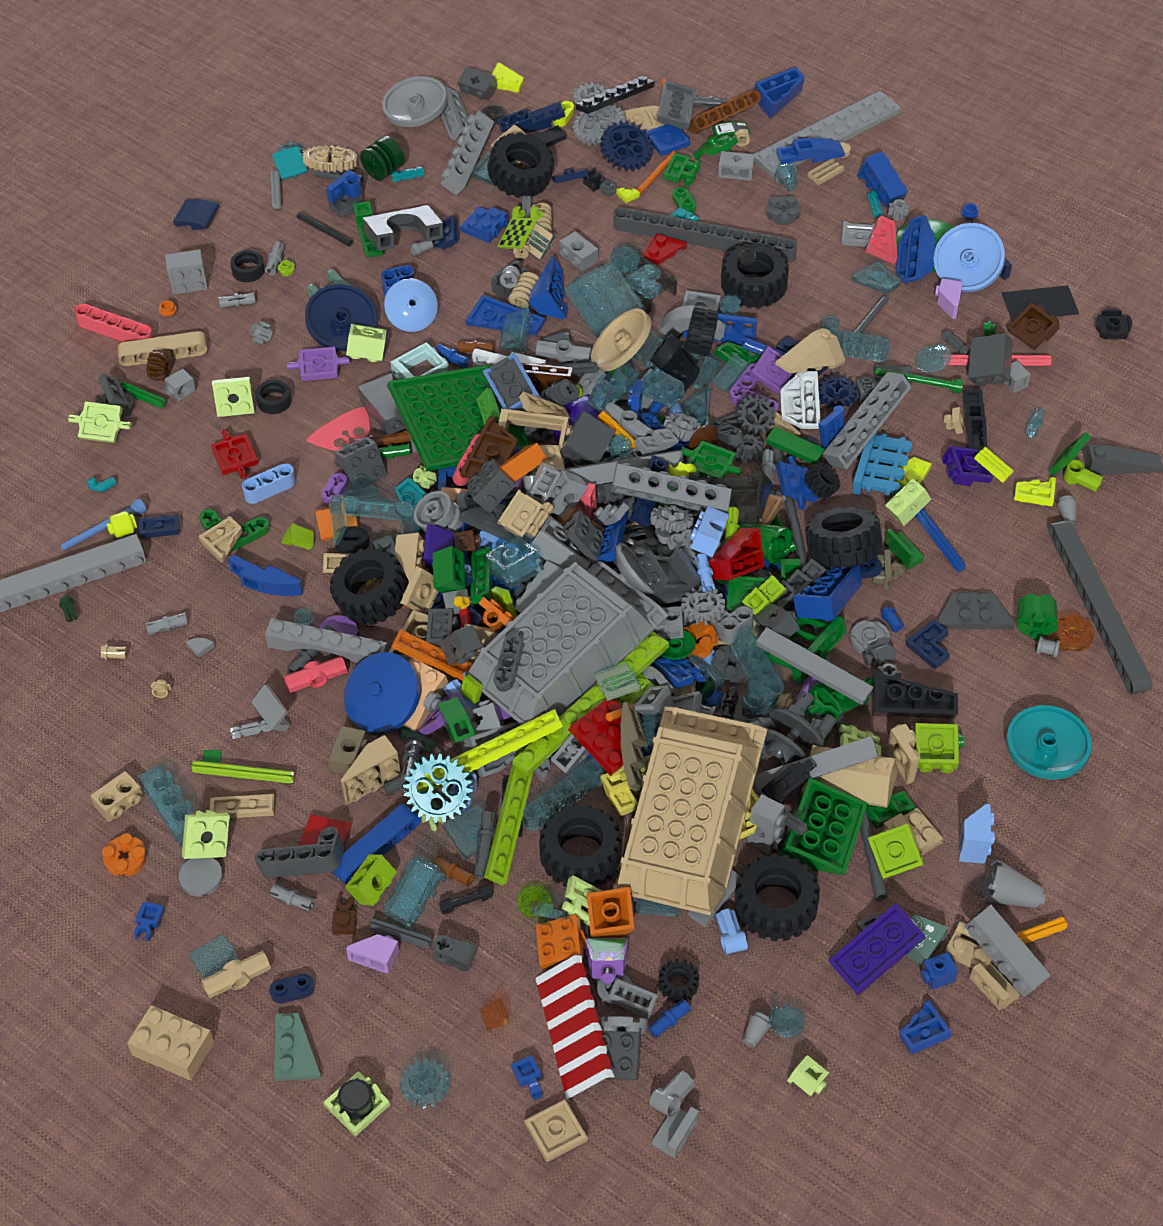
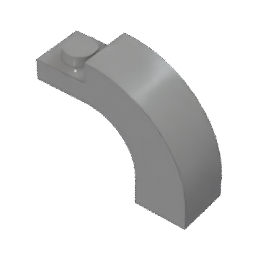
[660,306,726,341]

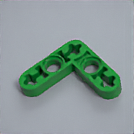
[199,509,270,553]

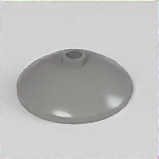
[615,543,655,594]

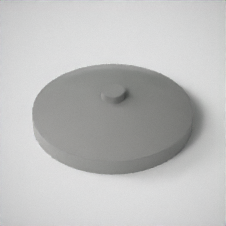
[382,76,448,127]

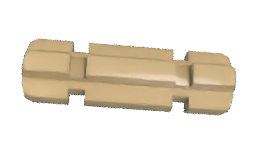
[526,502,554,537]

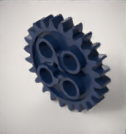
[599,120,654,172]

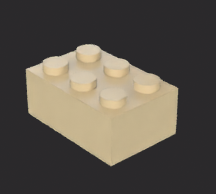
[127,1005,214,1081]

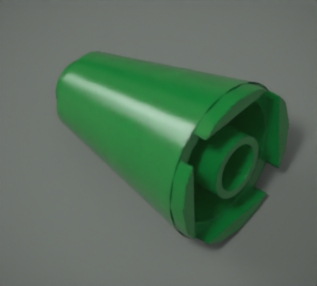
[737,522,792,565]

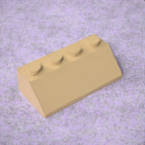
[809,745,898,808]

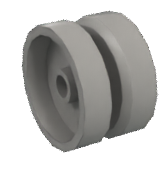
[414,491,463,533]

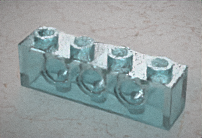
[138,764,193,847]

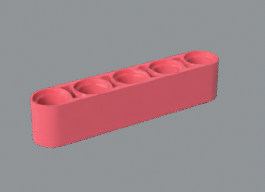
[74,304,153,342]

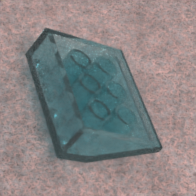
[564,262,645,338]

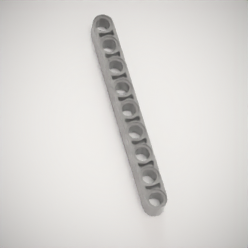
[523,450,684,495]

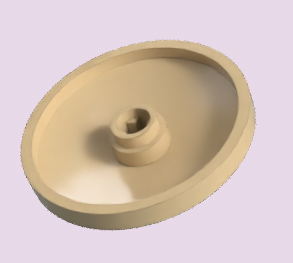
[591,309,651,372]

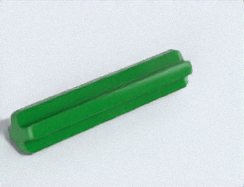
[120,381,167,409]

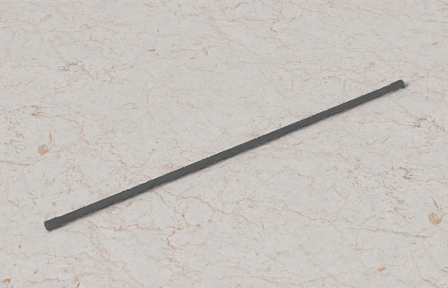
[770,445,888,901]

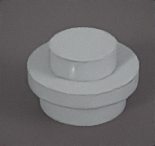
[423,692,442,713]

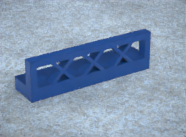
[683,313,757,345]

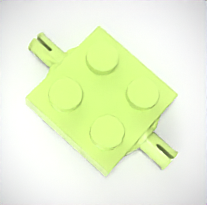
[68,402,132,444]

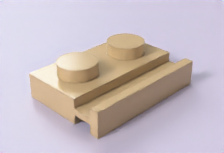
[497,490,543,538]

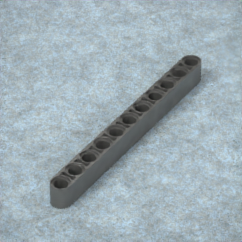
[613,207,797,263]
[1048,519,1152,694]

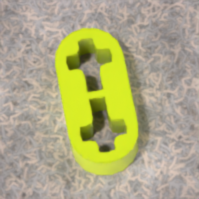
[553,101,574,127]

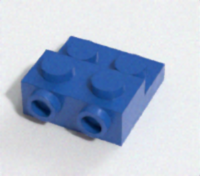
[460,206,509,243]

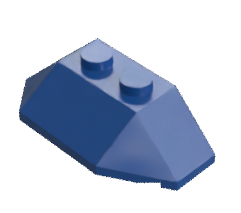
[896,215,935,283]

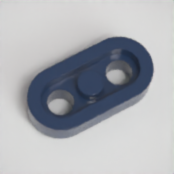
[269,974,315,1004]

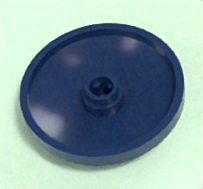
[305,284,377,351]

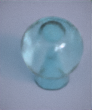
[775,163,798,191]

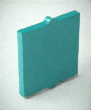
[272,146,308,180]

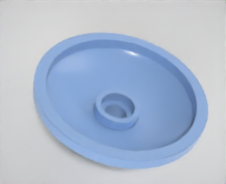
[384,279,438,332]

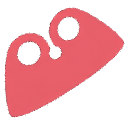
[307,407,370,451]

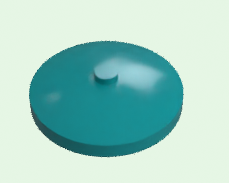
[1006,705,1092,780]

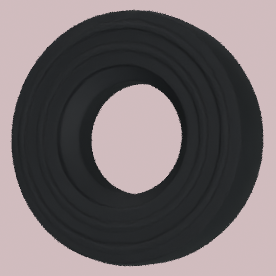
[334,527,369,554]

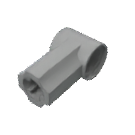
[649,1071,695,1117]

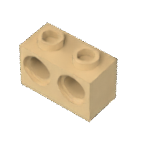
[90,771,144,822]

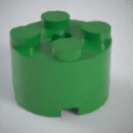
[1017,594,1058,640]

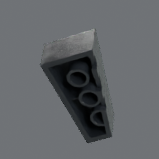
[872,671,958,718]

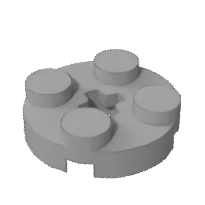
[601,1017,648,1034]

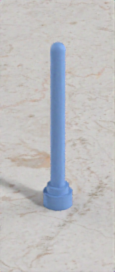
[61,498,147,550]

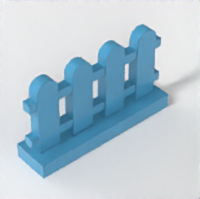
[853,432,912,496]

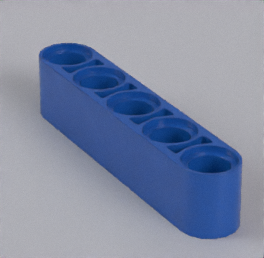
[332,803,422,885]

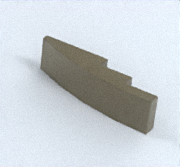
[621,702,648,792]

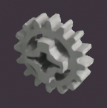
[573,82,607,104]
[663,413,702,441]
[650,505,694,533]
[681,586,725,625]

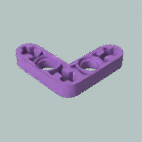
[729,363,779,413]

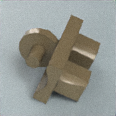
[872,550,904,590]

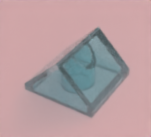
[499,308,533,352]
[681,387,711,426]

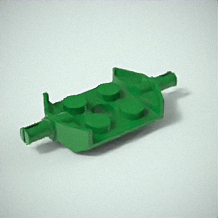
[805,672,872,721]

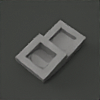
[634,428,679,455]
[642,665,676,694]

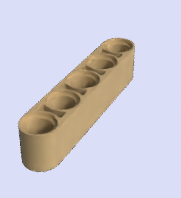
[117,331,207,366]

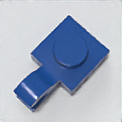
[511,1055,542,1100]

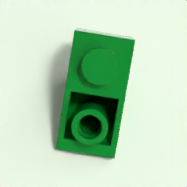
[437,697,475,744]

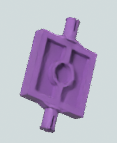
[287,347,350,381]

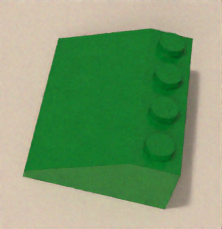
[779,778,868,875]

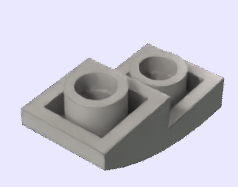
[592,502,629,526]

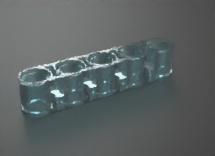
[523,758,607,831]

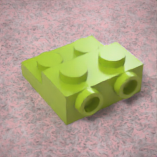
[915,723,959,773]

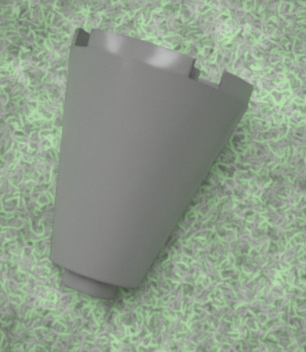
[981,860,1046,908]

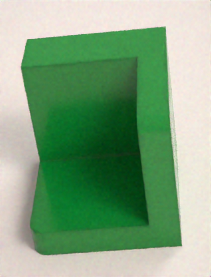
[779,559,800,583]

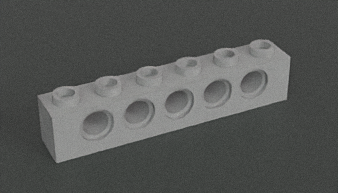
[440,110,494,195]
[823,372,911,470]
[610,463,732,513]

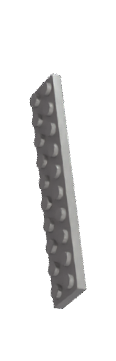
[754,91,901,178]

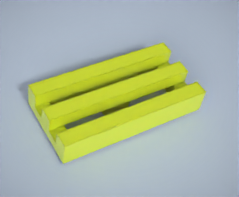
[974,447,1014,483]

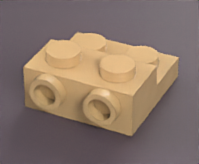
[887,724,920,784]
[882,808,943,855]

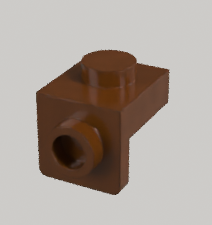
[454,530,481,552]

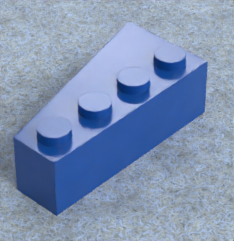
[793,565,862,621]

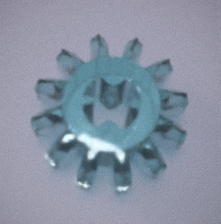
[610,245,640,274]

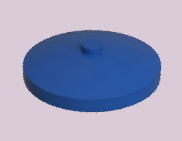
[344,652,421,734]

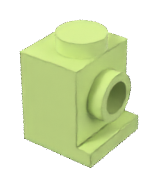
[787,1055,829,1096]

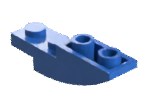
[776,138,845,165]
[228,555,303,596]

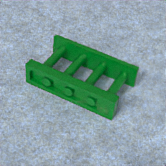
[758,612,847,684]

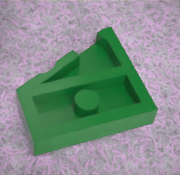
[715,342,762,373]

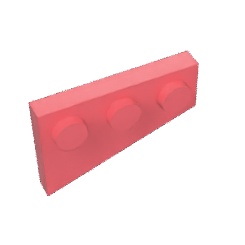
[865,215,897,264]

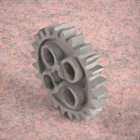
[573,104,626,147]

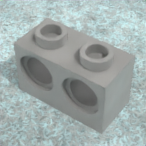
[643,606,684,641]

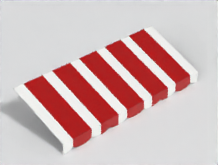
[536,955,614,1100]

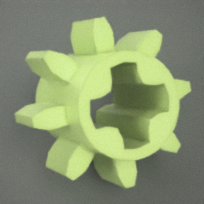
[413,466,437,489]

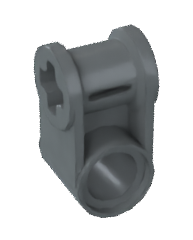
[433,935,477,971]

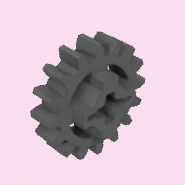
[735,394,776,435]

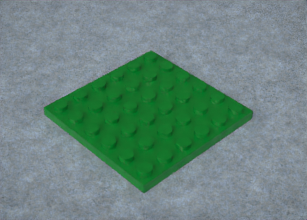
[387,365,530,472]

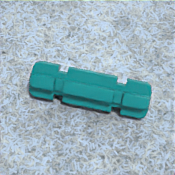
[391,167,425,182]
[867,190,883,219]

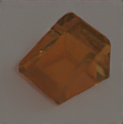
[480,998,509,1031]

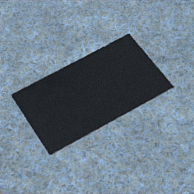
[1001,285,1079,321]

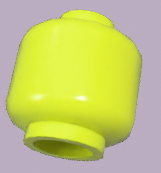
[107,511,137,539]

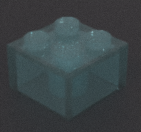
[485,536,544,589]

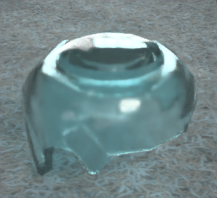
[770,1005,805,1038]

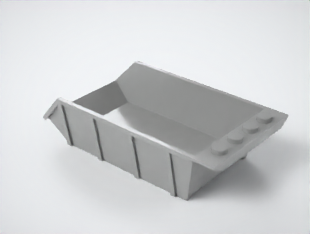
[463,560,669,725]

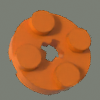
[683,621,719,660]
[102,833,147,876]

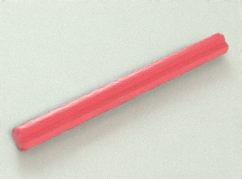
[942,355,1052,366]

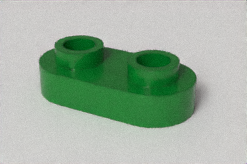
[672,187,696,213]

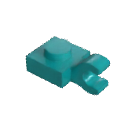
[669,207,699,221]

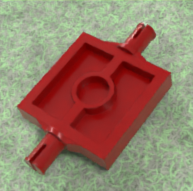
[211,429,258,479]

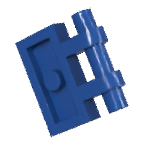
[653,658,705,689]

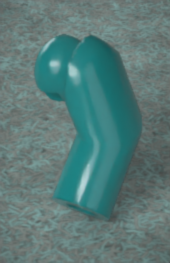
[86,477,117,492]

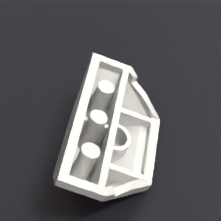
[780,371,820,429]

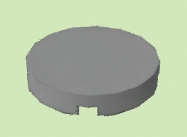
[850,620,890,654]
[179,858,223,897]

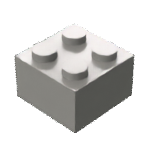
[165,249,208,295]

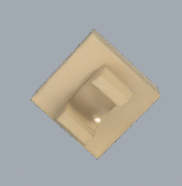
[944,407,964,434]

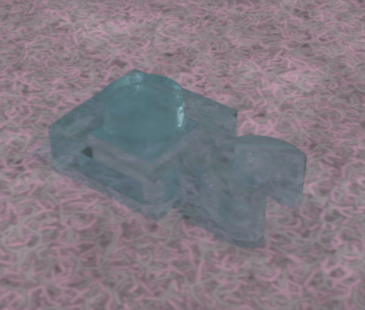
[531,903,570,919]

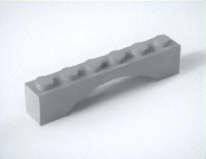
[265,618,388,664]

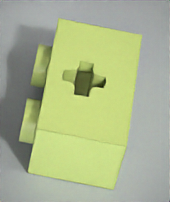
[885,478,931,526]

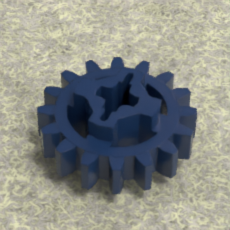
[818,375,857,408]

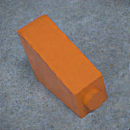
[499,443,547,482]

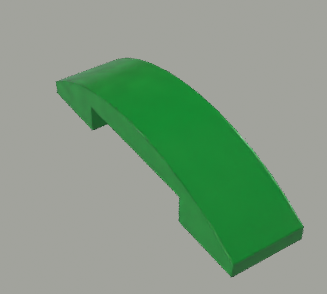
[353,201,383,258]

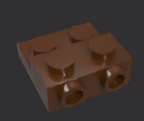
[1007,302,1060,351]

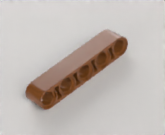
[689,90,761,134]

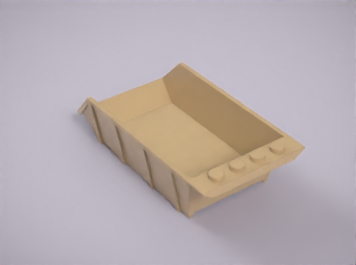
[613,707,768,916]

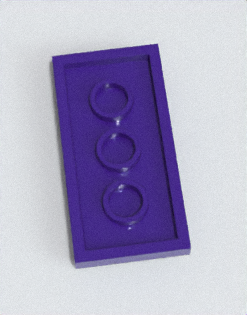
[828,903,926,995]

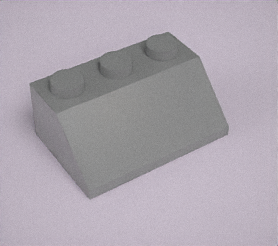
[529,516,591,570]

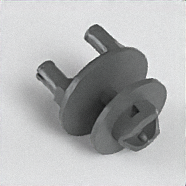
[765,691,837,766]

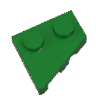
[693,135,738,160]

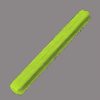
[192,760,295,784]

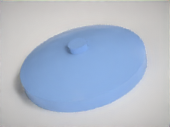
[934,223,1005,292]

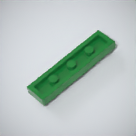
[471,546,493,604]

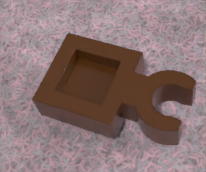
[332,897,356,935]

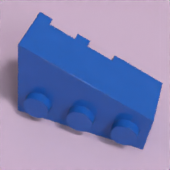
[754,67,805,119]
[857,151,908,208]

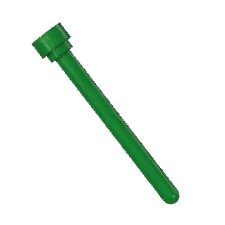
[874,368,963,394]

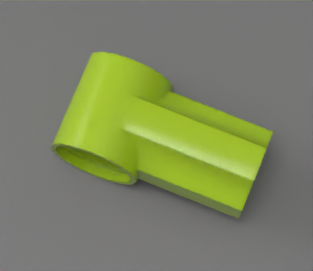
[1063,460,1104,492]

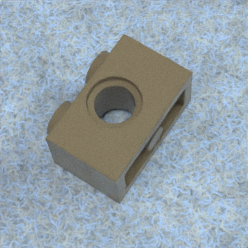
[329,726,369,774]

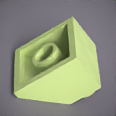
[346,324,387,362]

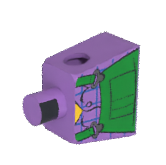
[586,938,628,984]

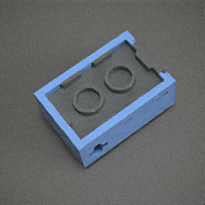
[483,352,541,412]

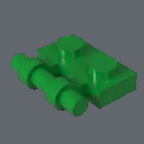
[663,153,701,186]

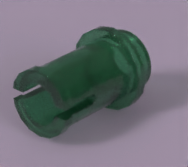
[59,596,78,622]

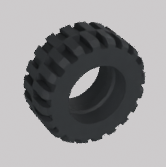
[487,132,554,198]
[721,243,789,309]
[805,506,882,568]
[330,547,409,625]
[539,804,622,887]
[734,854,820,941]

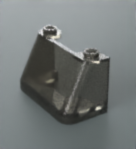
[685,471,772,525]

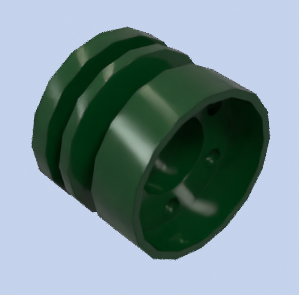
[360,135,405,181]

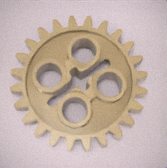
[303,145,358,173]

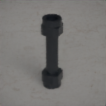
[439,885,492,914]

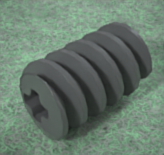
[540,379,579,406]

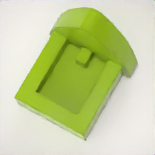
[281,523,314,550]

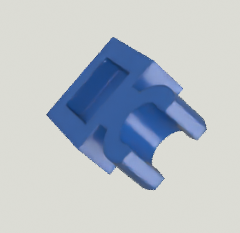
[134,902,165,942]

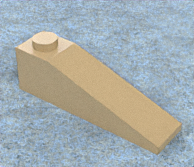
[775,328,846,373]

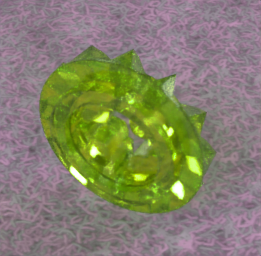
[517,886,552,919]

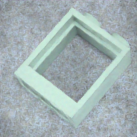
[391,342,449,380]

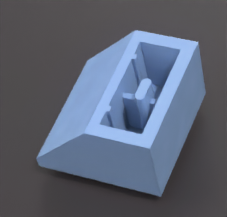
[959,804,995,864]

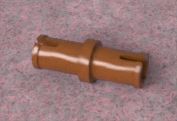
[457,340,494,353]
[431,855,475,887]

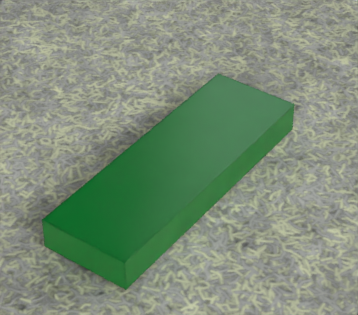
[766,427,825,465]

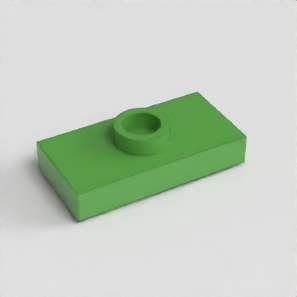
[477,388,500,424]

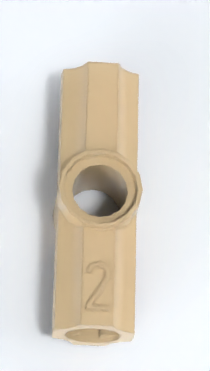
[201,951,271,999]

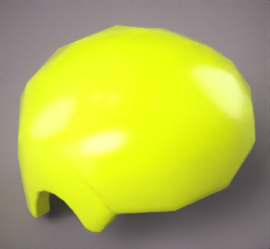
[667,462,697,480]

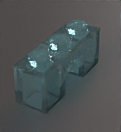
[588,363,640,412]

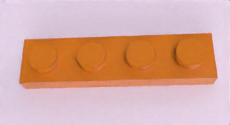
[391,629,473,681]

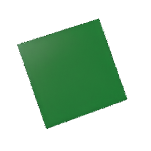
[202,750,222,763]

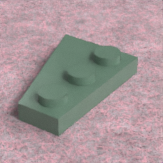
[274,1013,321,1081]

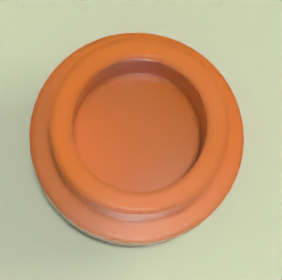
[159,300,177,317]

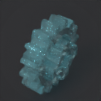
[399,1057,450,1108]

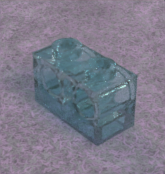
[641,368,685,408]

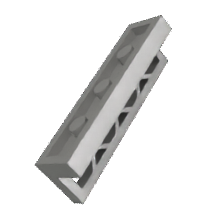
[441,85,468,140]

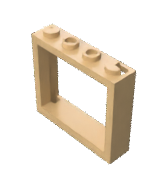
[498,409,572,478]

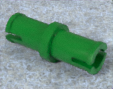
[378,443,411,459]

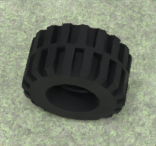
[685,307,718,356]

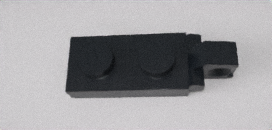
[761,759,817,803]

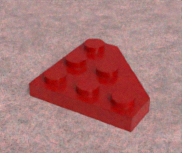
[568,698,623,776]

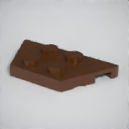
[460,416,518,478]

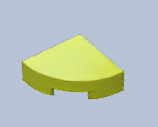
[616,187,640,203]

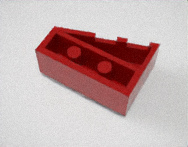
[709,528,765,580]

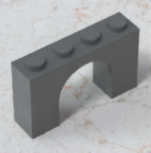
[363,205,443,251]

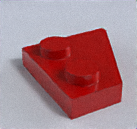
[643,233,687,265]

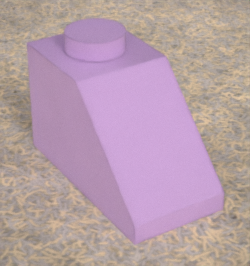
[935,279,963,319]
[346,934,400,974]

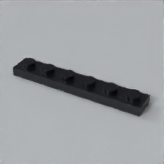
[576,76,655,114]

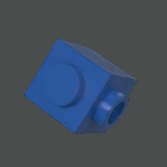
[920,952,958,990]

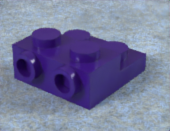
[942,446,993,486]

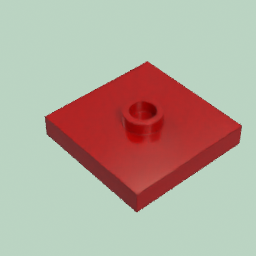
[299,815,352,846]

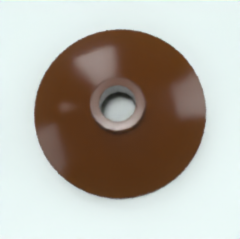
[688,424,718,451]

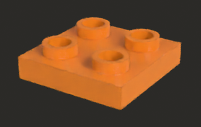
[479,597,515,630]
[536,914,586,969]

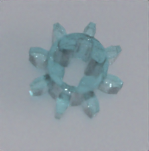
[720,294,741,315]
[608,434,632,458]

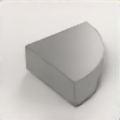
[186,638,215,658]
[534,758,550,782]

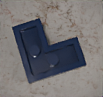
[906,619,950,669]

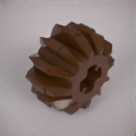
[146,350,172,381]

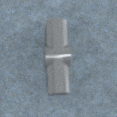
[536,340,592,364]
[603,402,653,438]

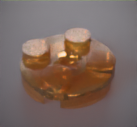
[1053,614,1095,651]

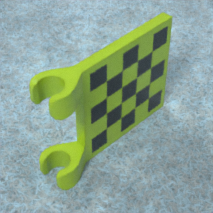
[497,206,544,250]

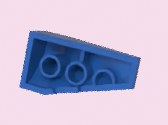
[529,256,568,319]

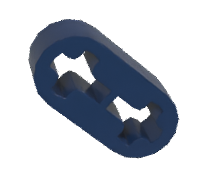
[860,558,883,579]

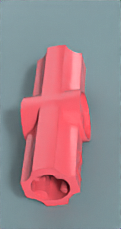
[283,656,347,693]

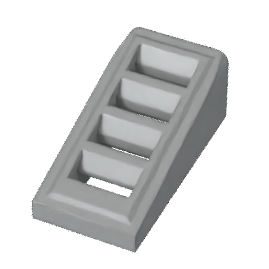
[527,461,562,505]
[608,978,658,1020]

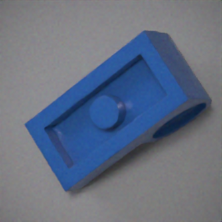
[326,170,362,203]

